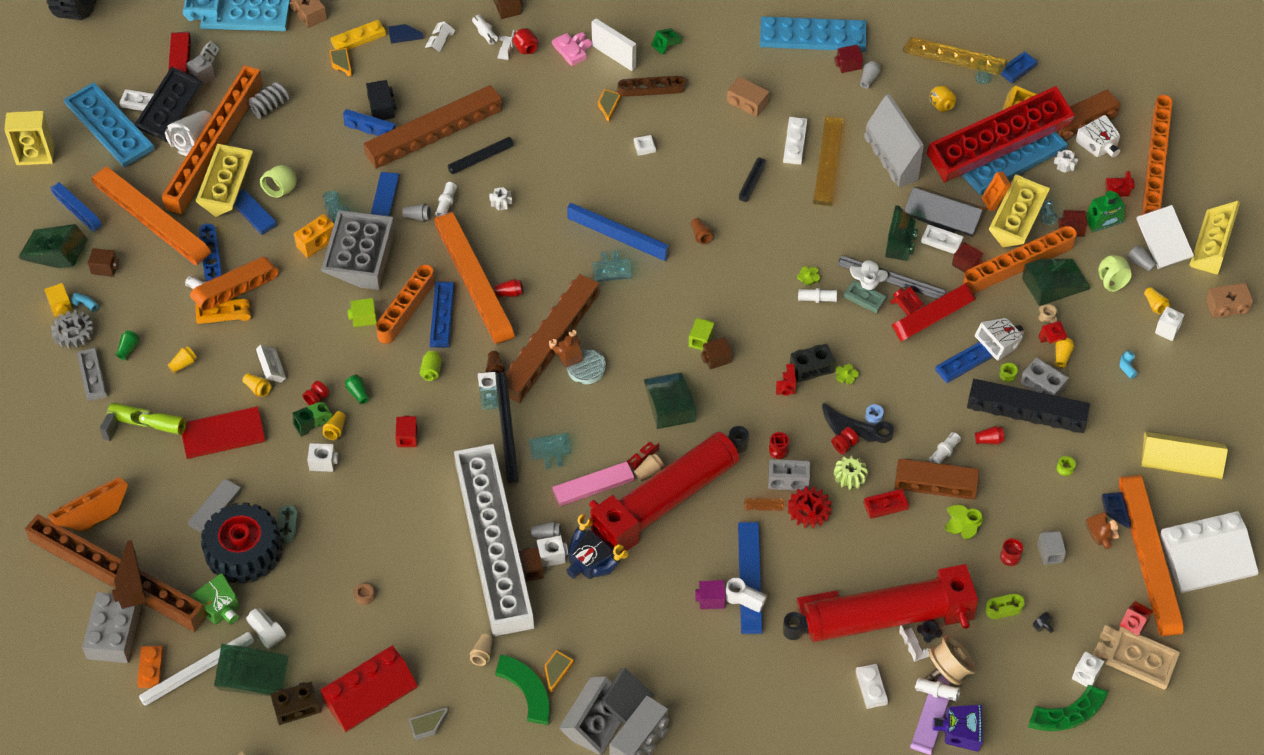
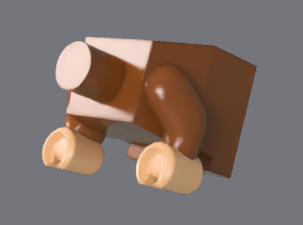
[549,330,583,368]
[1086,512,1119,549]

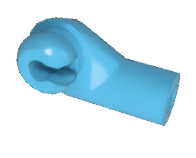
[70,292,99,312]
[1119,350,1138,379]

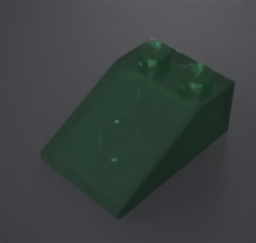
[18,224,89,269]
[1022,259,1090,306]
[644,372,696,429]
[214,644,289,696]

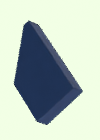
[388,24,423,44]
[1101,492,1131,528]

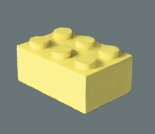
[4,111,55,165]

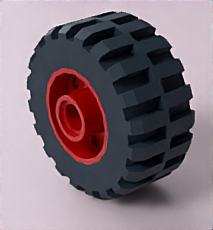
[201,503,283,584]

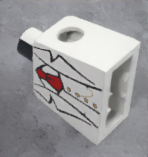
[1076,115,1120,158]
[975,318,1024,361]

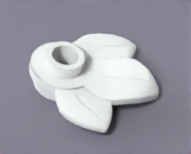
[850,260,888,290]

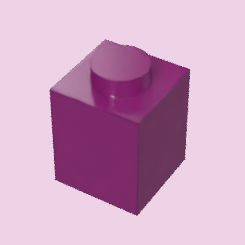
[695,580,725,609]

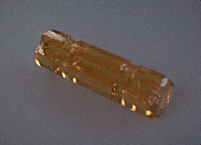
[744,498,784,511]

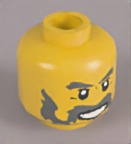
[929,85,956,112]

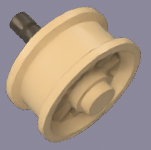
[925,635,977,686]

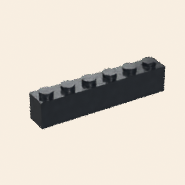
[967,378,1090,433]

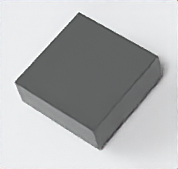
[100,413,118,441]

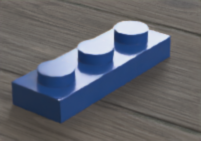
[343,109,396,136]

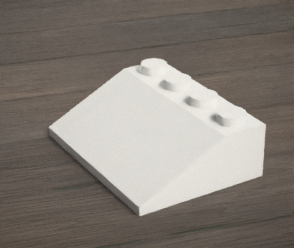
[1159,511,1258,593]

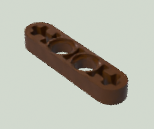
[617,76,686,97]

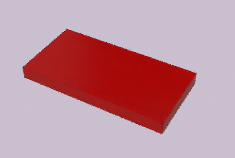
[182,406,265,459]

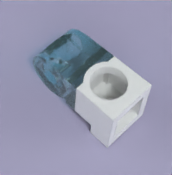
[478,372,498,410]

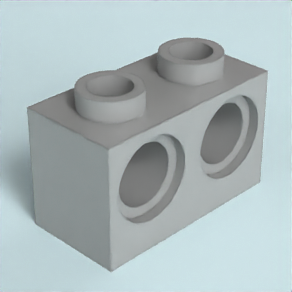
[1020,357,1069,396]
[768,459,810,491]

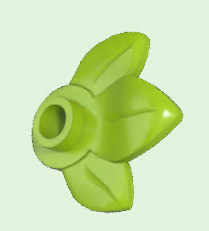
[945,505,983,540]

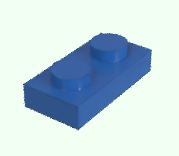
[999,51,1037,83]

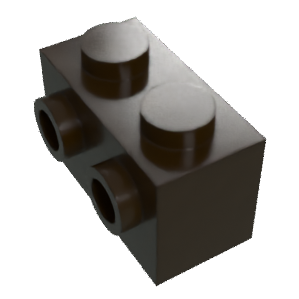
[270,681,320,725]

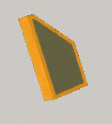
[329,48,352,76]
[598,89,621,121]
[544,650,574,693]

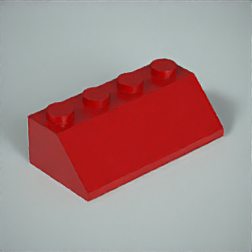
[320,645,418,732]

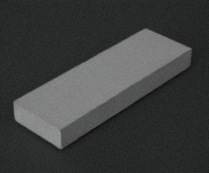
[77,347,107,402]
[187,479,242,533]

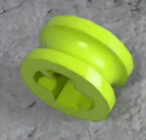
[999,362,1018,382]
[1056,456,1076,476]

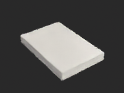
[592,18,636,71]
[1136,205,1194,270]

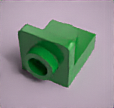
[651,28,682,54]

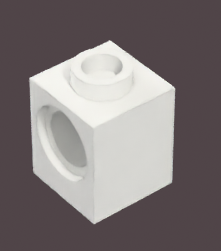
[1155,307,1185,341]
[307,443,338,472]
[537,535,568,567]
[1072,651,1104,687]

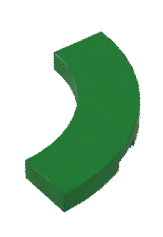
[495,654,550,725]
[1028,685,1108,731]

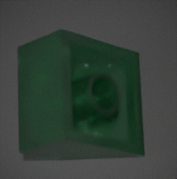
[885,205,918,261]

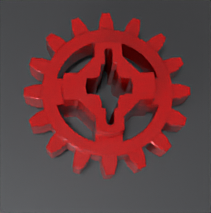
[788,486,832,529]

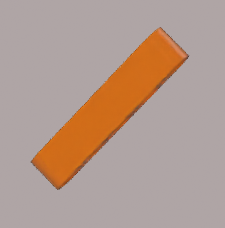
[190,257,279,310]
[376,265,435,344]

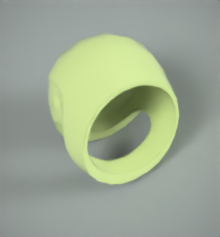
[260,165,297,198]
[1098,255,1132,292]

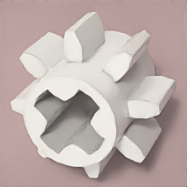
[1054,150,1078,173]
[489,187,512,210]

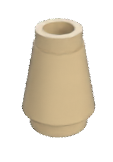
[633,454,664,481]
[470,634,493,666]

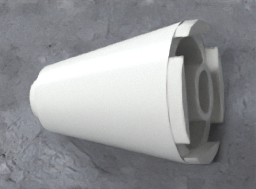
[165,110,212,156]

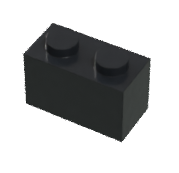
[366,80,397,120]

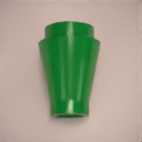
[116,330,140,360]
[345,374,370,404]

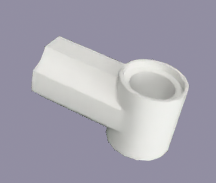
[725,578,767,612]
[246,608,286,649]

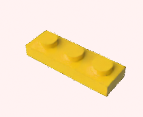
[330,20,386,50]

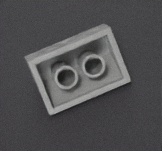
[559,677,621,755]

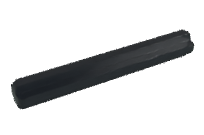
[447,137,514,174]

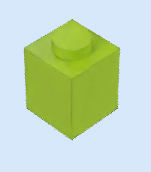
[347,298,377,327]
[689,318,715,351]

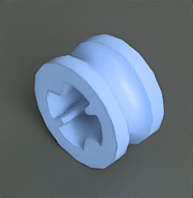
[865,404,884,424]

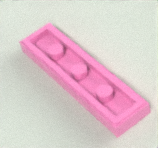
[552,462,634,507]

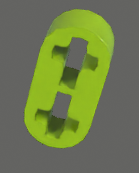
[985,594,1025,619]

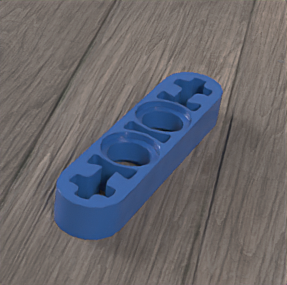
[50,182,102,232]
[199,223,222,282]

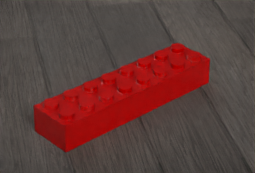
[926,86,1075,183]

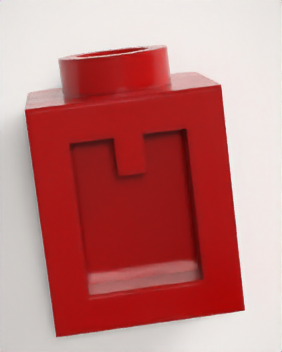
[1105,171,1135,197]
[890,287,924,316]
[1038,321,1067,344]
[776,364,796,396]

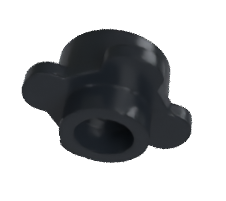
[917,620,942,643]

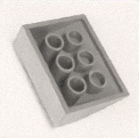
[864,94,924,187]
[321,210,395,290]

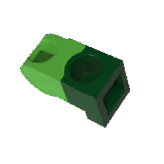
[292,402,333,437]

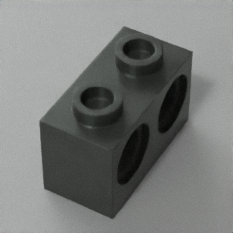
[790,344,835,382]

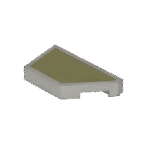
[408,708,448,741]

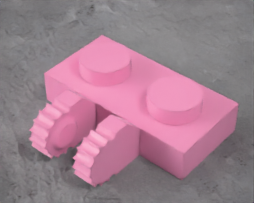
[552,32,592,66]

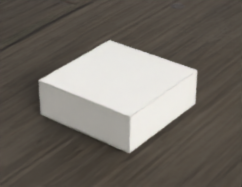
[634,135,656,156]

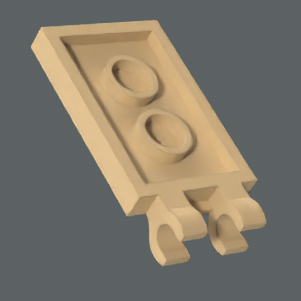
[1093,625,1180,690]

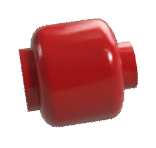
[513,28,539,55]

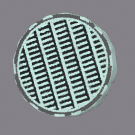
[567,349,606,384]

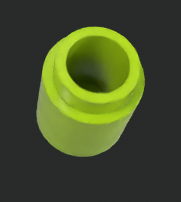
[419,351,442,381]

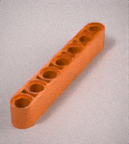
[962,226,1077,293]

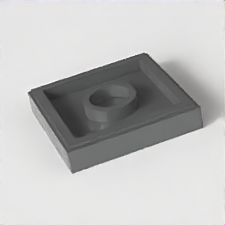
[601,668,654,724]

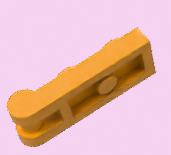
[195,299,251,324]

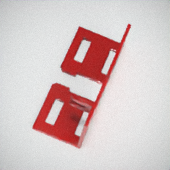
[626,442,659,470]

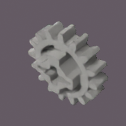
[51,310,94,349]

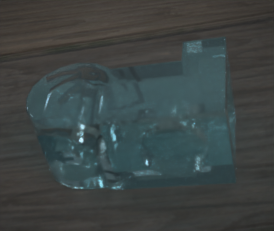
[323,191,350,223]

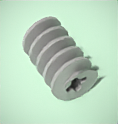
[249,82,289,119]

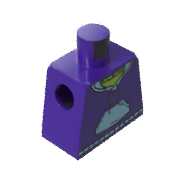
[932,705,983,752]

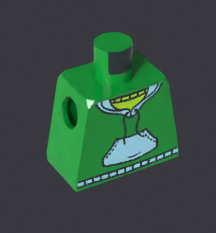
[1084,191,1125,232]

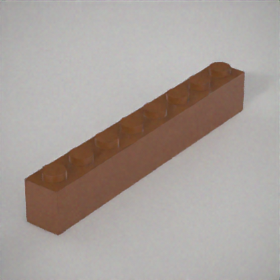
[364,85,502,169]
[506,274,600,403]

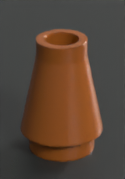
[691,218,713,244]

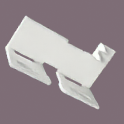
[425,22,455,52]
[497,30,515,60]
[199,40,220,64]
[899,625,930,662]

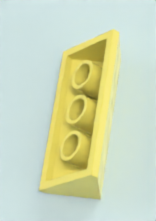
[196,144,253,217]
[989,174,1050,248]
[1190,201,1240,275]
[1142,432,1228,479]

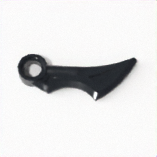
[822,403,893,443]

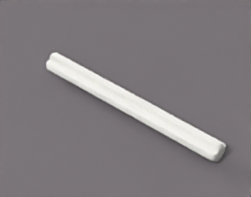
[139,632,254,706]

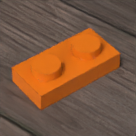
[981,172,1011,211]
[137,646,164,688]

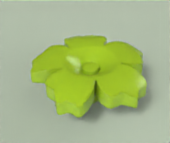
[797,266,820,286]
[836,363,859,384]

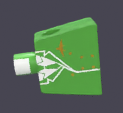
[189,573,239,624]

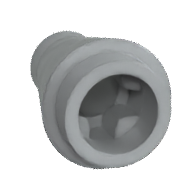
[859,61,881,89]
[403,203,431,222]
[1127,245,1156,272]
[531,521,562,539]

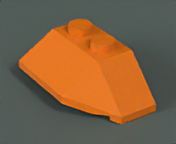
[47,477,128,532]

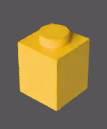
[44,283,73,317]

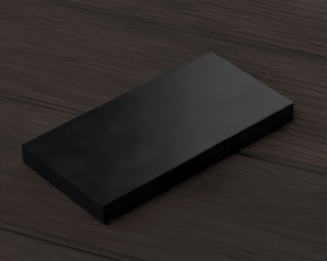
[134,66,203,142]

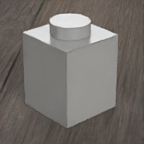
[187,54,215,86]
[1037,531,1066,565]

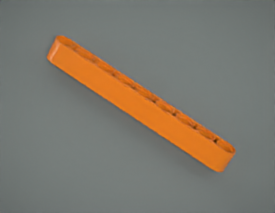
[1141,95,1172,215]
[91,166,211,265]
[434,212,515,344]
[1119,475,1183,637]

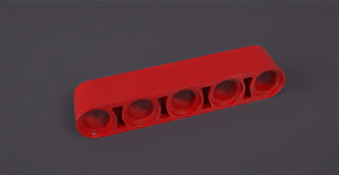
[168,32,191,75]
[891,283,976,342]

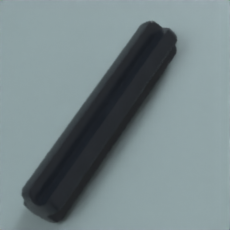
[739,157,766,202]

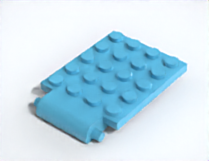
[183,0,291,31]

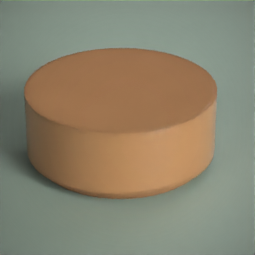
[354,583,375,605]

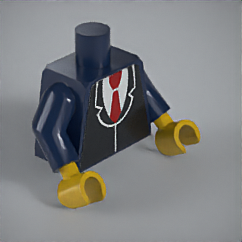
[566,514,628,579]

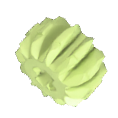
[833,455,868,490]

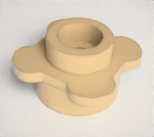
[1038,304,1058,323]

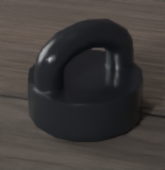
[1033,612,1054,633]

